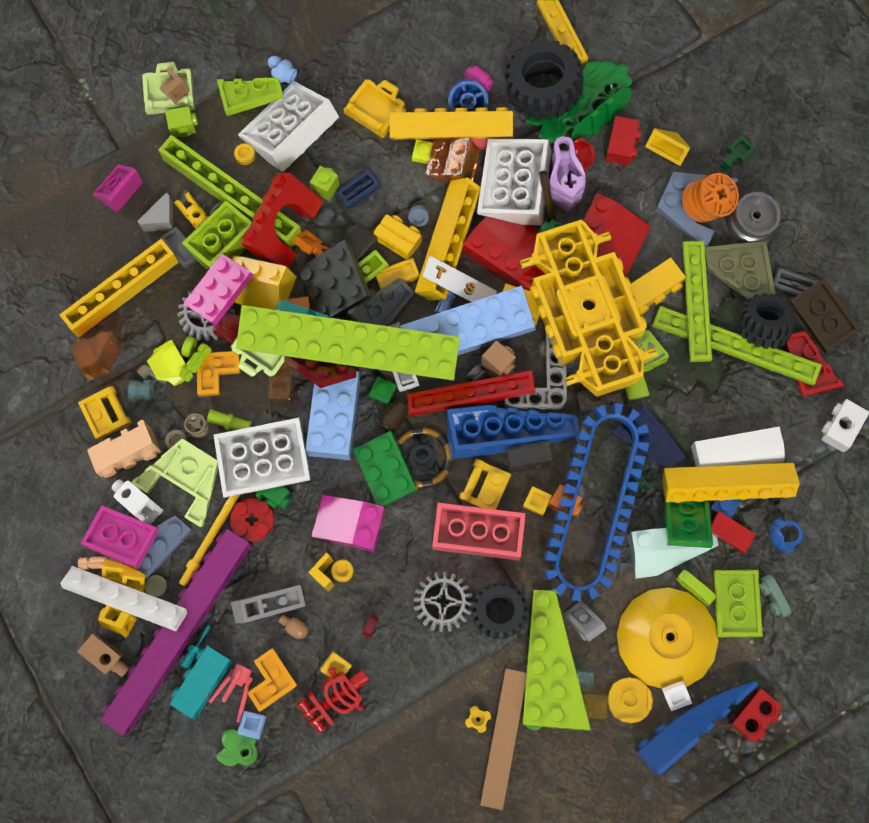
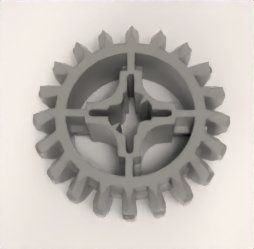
[178,291,235,342]
[413,572,473,632]

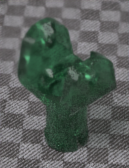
[617,463,661,495]

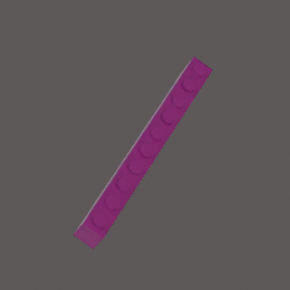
[101,529,252,736]

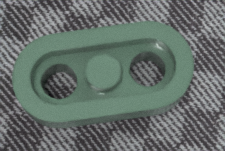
[759,574,791,618]

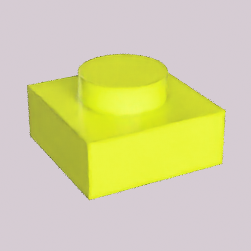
[412,139,436,165]

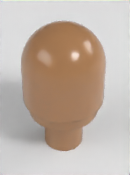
[278,615,308,639]

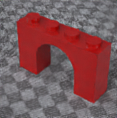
[241,173,323,269]

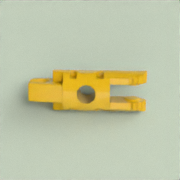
[174,192,209,229]

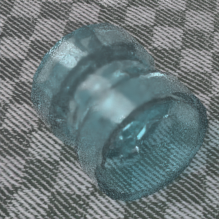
[128,380,154,401]

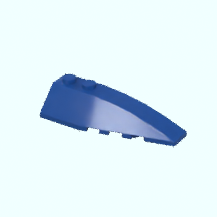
[447,405,580,459]
[635,682,758,775]

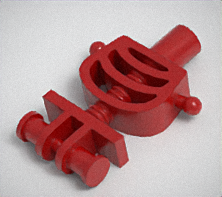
[296,667,370,733]

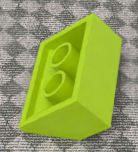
[182,201,252,270]

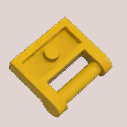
[78,386,132,441]
[459,459,511,510]

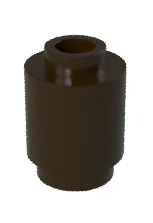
[379,400,409,432]

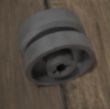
[728,192,781,243]

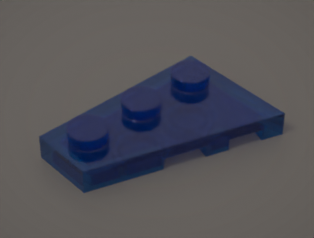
[611,406,686,468]

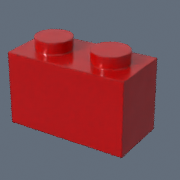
[605,116,642,166]

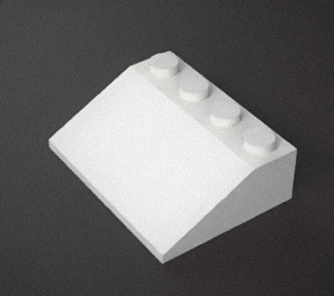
[238,81,339,172]
[477,139,552,225]
[214,418,310,498]

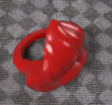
[573,138,595,172]

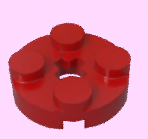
[230,498,275,543]

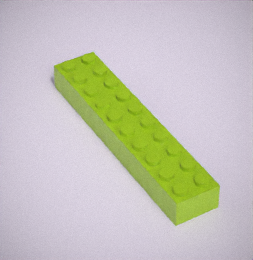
[236,305,460,380]

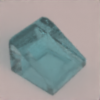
[577,671,595,696]

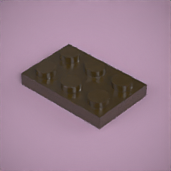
[789,278,861,353]

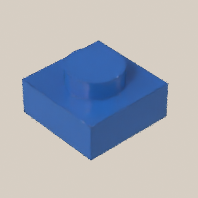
[710,499,740,519]

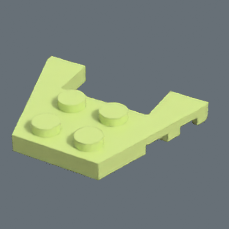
[131,439,218,527]

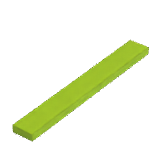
[652,306,822,386]

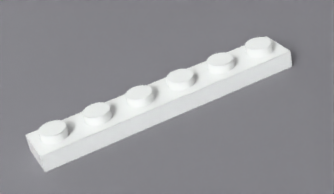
[60,566,187,631]

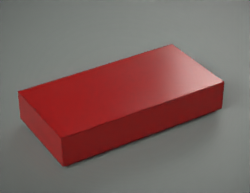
[711,512,756,553]

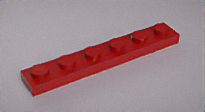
[407,370,536,416]

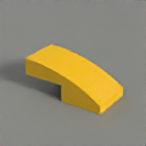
[102,559,146,593]

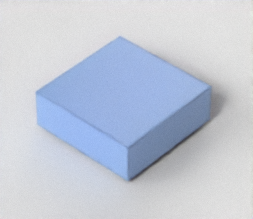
[238,711,266,740]

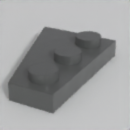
[347,278,415,326]

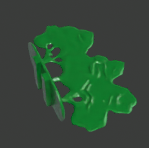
[526,61,632,144]

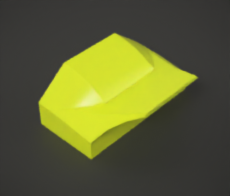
[147,339,186,387]

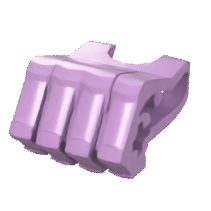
[549,136,585,213]

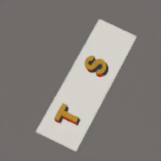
[422,256,497,302]

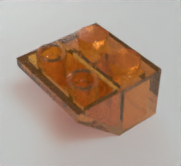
[425,138,480,185]
[70,331,122,380]

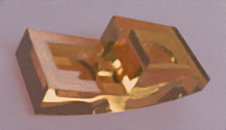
[268,361,294,400]

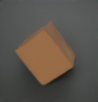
[160,67,190,104]

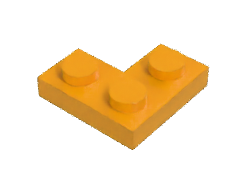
[197,351,241,396]
[247,648,298,712]

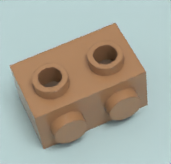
[481,340,516,378]

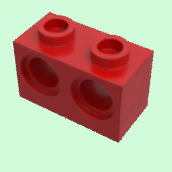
[729,689,782,742]

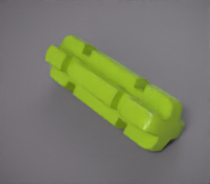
[179,343,211,382]

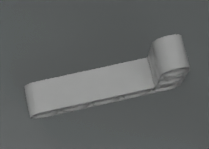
[504,331,567,412]

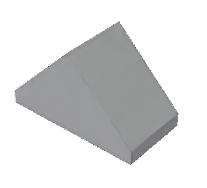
[137,193,174,232]

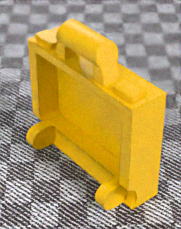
[344,79,405,139]

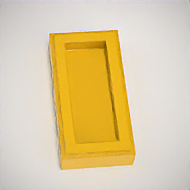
[375,258,420,289]

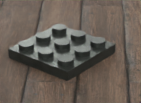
[297,240,371,318]

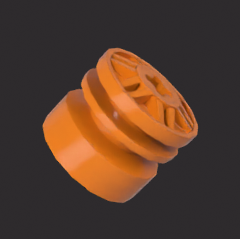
[682,173,739,223]

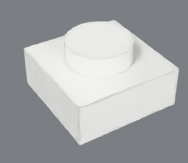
[662,680,692,711]

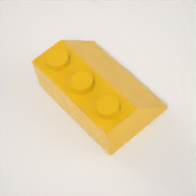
[232,255,297,310]

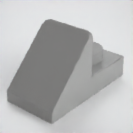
[564,600,607,642]

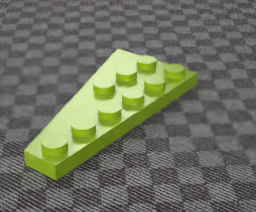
[523,590,592,731]

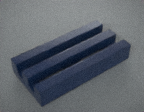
[336,169,381,210]

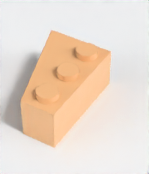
[87,420,161,478]

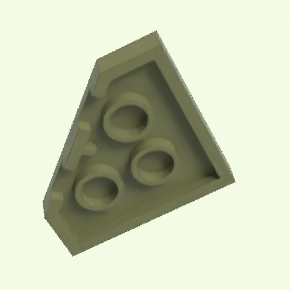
[705,241,775,299]

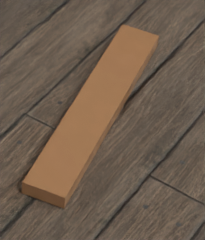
[480,669,527,810]

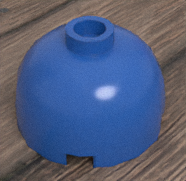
[448,78,489,112]

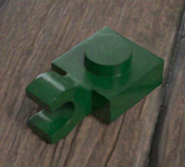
[721,135,756,171]

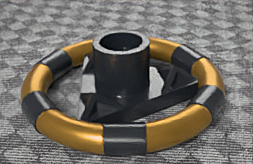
[397,427,454,489]

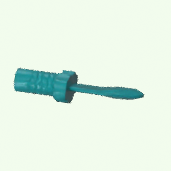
[180,625,210,669]

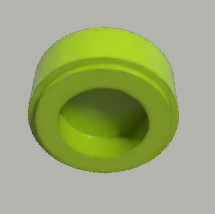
[181,336,198,358]

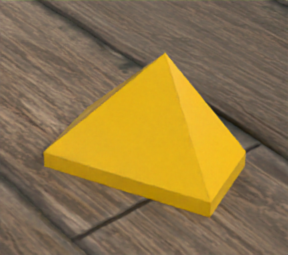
[645,128,691,166]

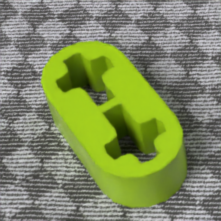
[676,570,716,606]

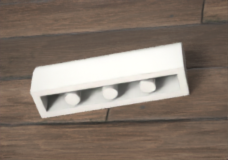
[691,427,785,467]

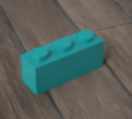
[170,646,233,719]

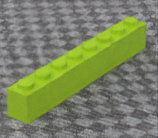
[158,135,302,249]

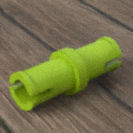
[207,409,252,430]

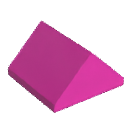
[92,164,143,213]

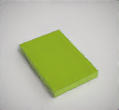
[713,570,763,637]

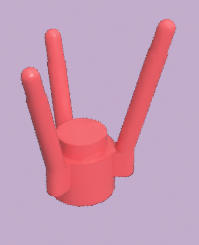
[208,664,253,723]

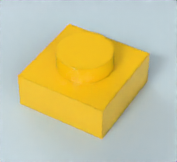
[523,486,552,516]
[320,651,352,684]

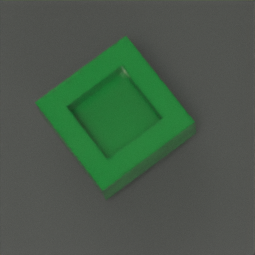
[369,377,397,406]

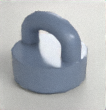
[408,205,429,227]

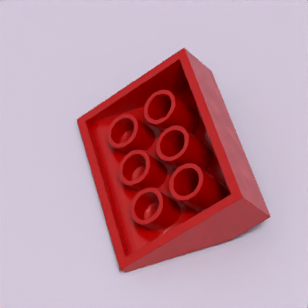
[583,193,651,277]
[463,216,545,291]

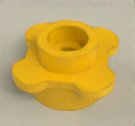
[465,706,491,733]

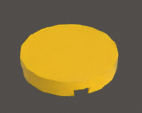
[607,677,653,723]

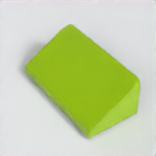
[358,249,389,284]

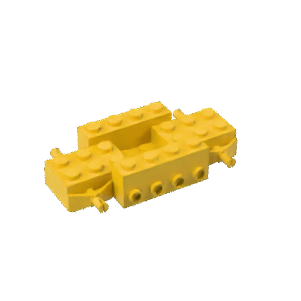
[520,220,657,397]

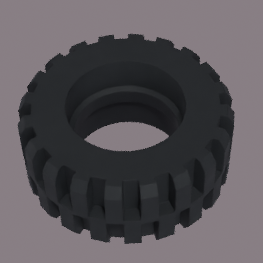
[505,40,583,120]

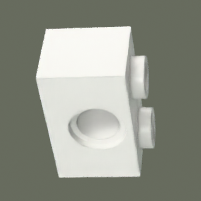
[821,399,869,453]

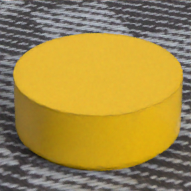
[234,143,255,165]
[331,560,354,582]

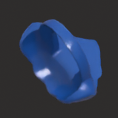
[770,517,803,553]

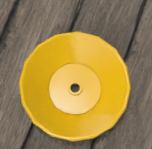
[617,587,718,689]

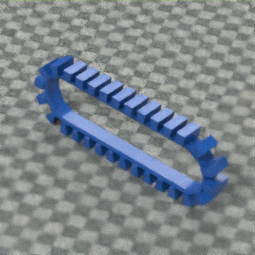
[543,403,649,601]

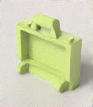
[142,62,195,115]
[230,336,284,377]

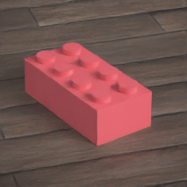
[432,503,526,561]

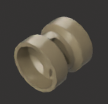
[184,413,209,439]

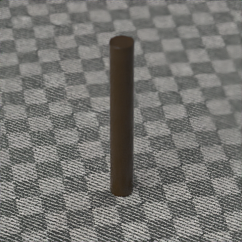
[539,171,557,223]

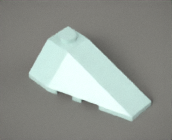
[628,528,718,579]

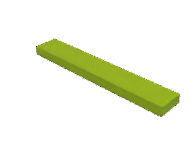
[682,241,712,362]

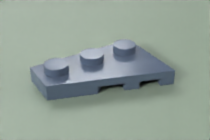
[133,516,192,579]

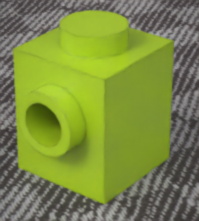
[165,106,198,137]
[310,166,340,201]

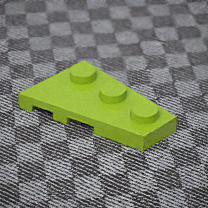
[217,78,284,116]

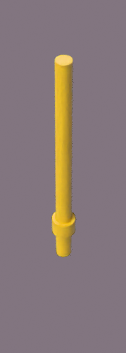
[179,495,240,587]

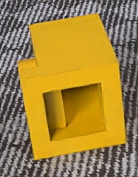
[98,605,137,638]

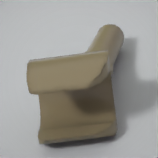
[137,365,167,384]

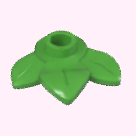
[216,729,258,767]

